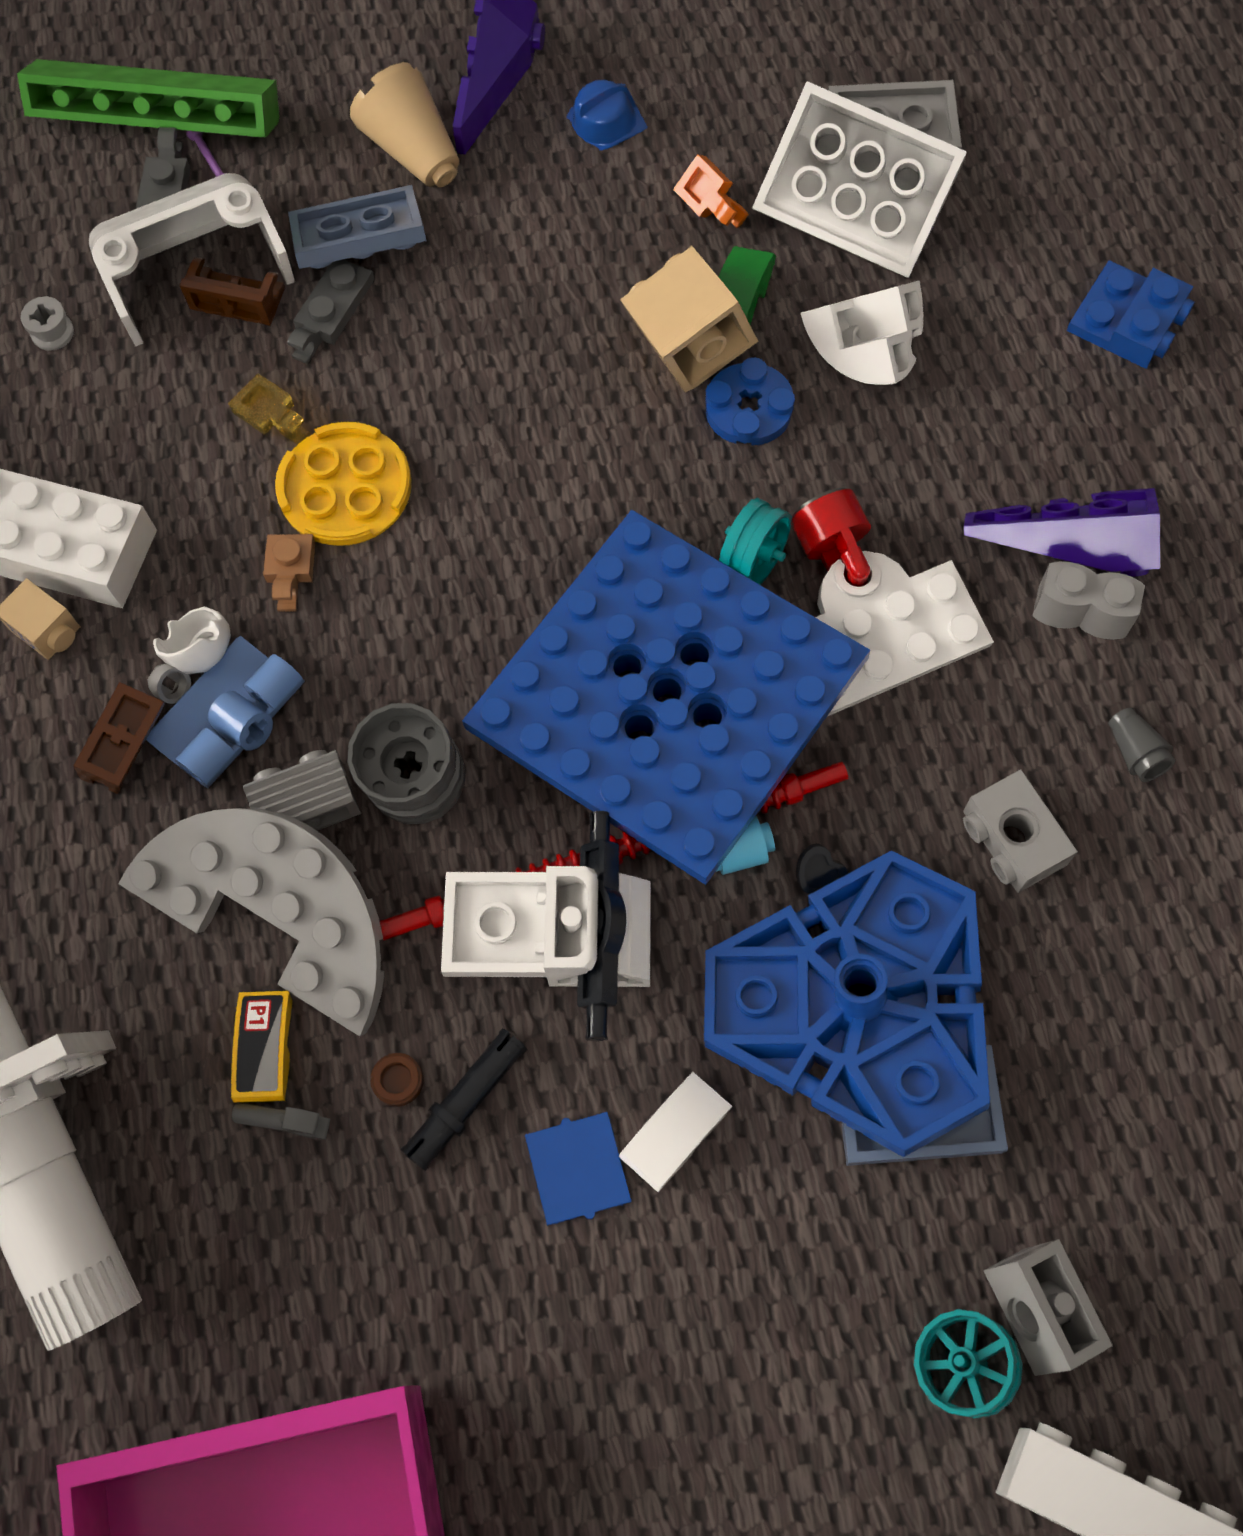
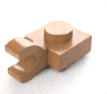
[263,534,315,612]

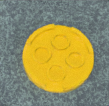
[275,422,411,546]

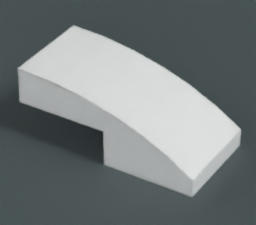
[619,1072,732,1192]

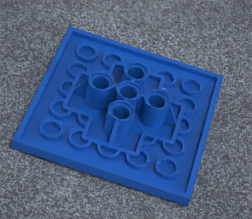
[462,510,870,885]

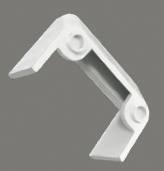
[89,173,295,347]

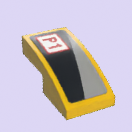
[231,991,292,1103]

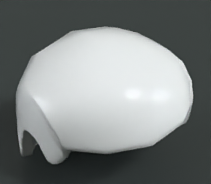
[153,606,231,674]

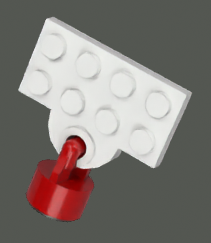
[792,488,994,716]

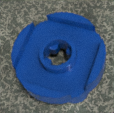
[705,357,795,445]

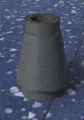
[1108,708,1176,782]

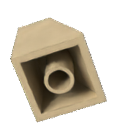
[620,246,758,393]

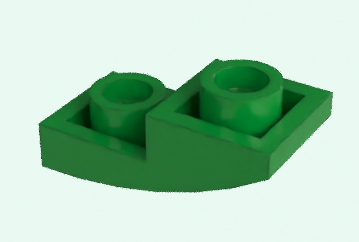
[718,246,776,325]

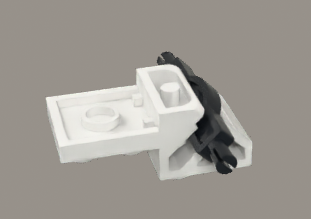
[441,811,651,1041]

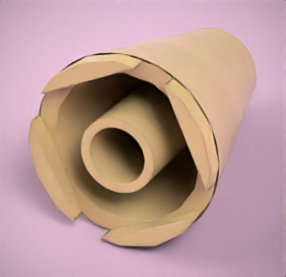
[350,62,459,187]

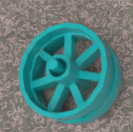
[719,498,792,585]
[914,1309,1023,1419]

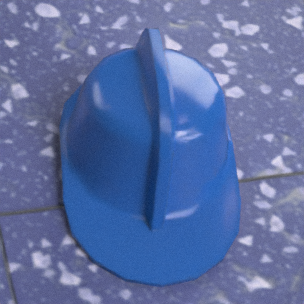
[566,80,648,150]

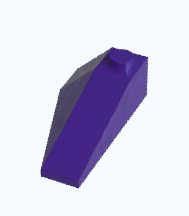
[453,0,545,155]

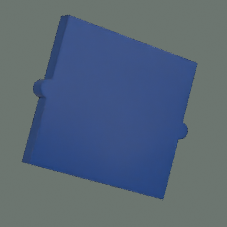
[525,1112,632,1226]

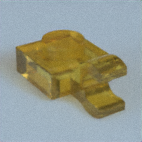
[228,373,310,445]

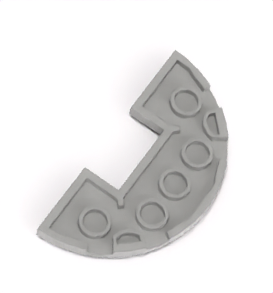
[118,808,384,1036]

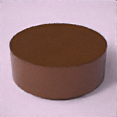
[370,1053,424,1107]

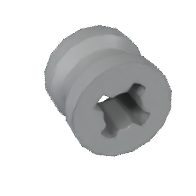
[21,296,74,351]

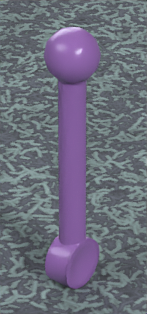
[186,131,226,177]

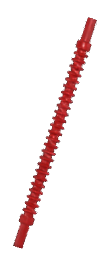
[380,761,848,940]

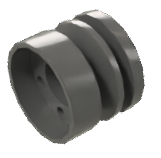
[347,703,466,824]

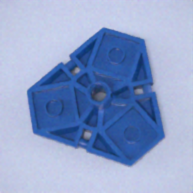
[704,850,990,1157]

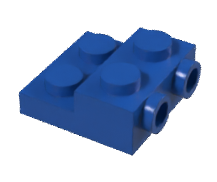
[1066,260,1195,369]

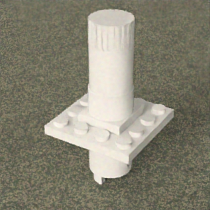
[0,986,142,1351]

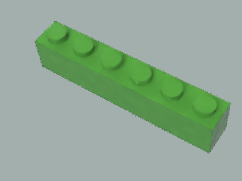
[17,59,279,138]

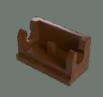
[179,257,285,326]
[73,682,165,794]

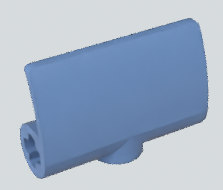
[146,636,305,788]

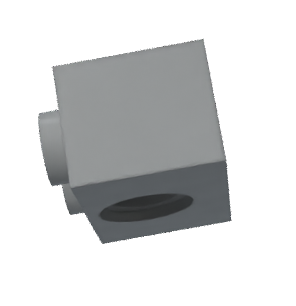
[963,769,1078,893]
[983,1239,1113,1376]

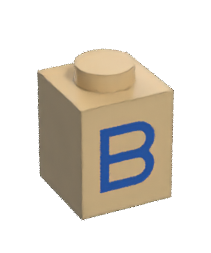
[0,578,80,660]

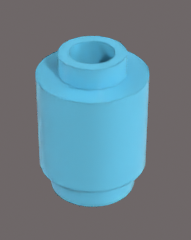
[716,816,775,875]

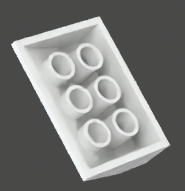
[752,81,967,278]

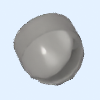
[147,663,191,704]

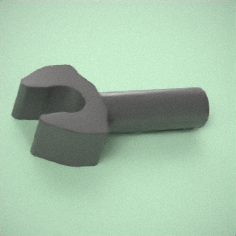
[232,1102,331,1140]

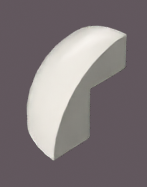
[800,280,923,385]

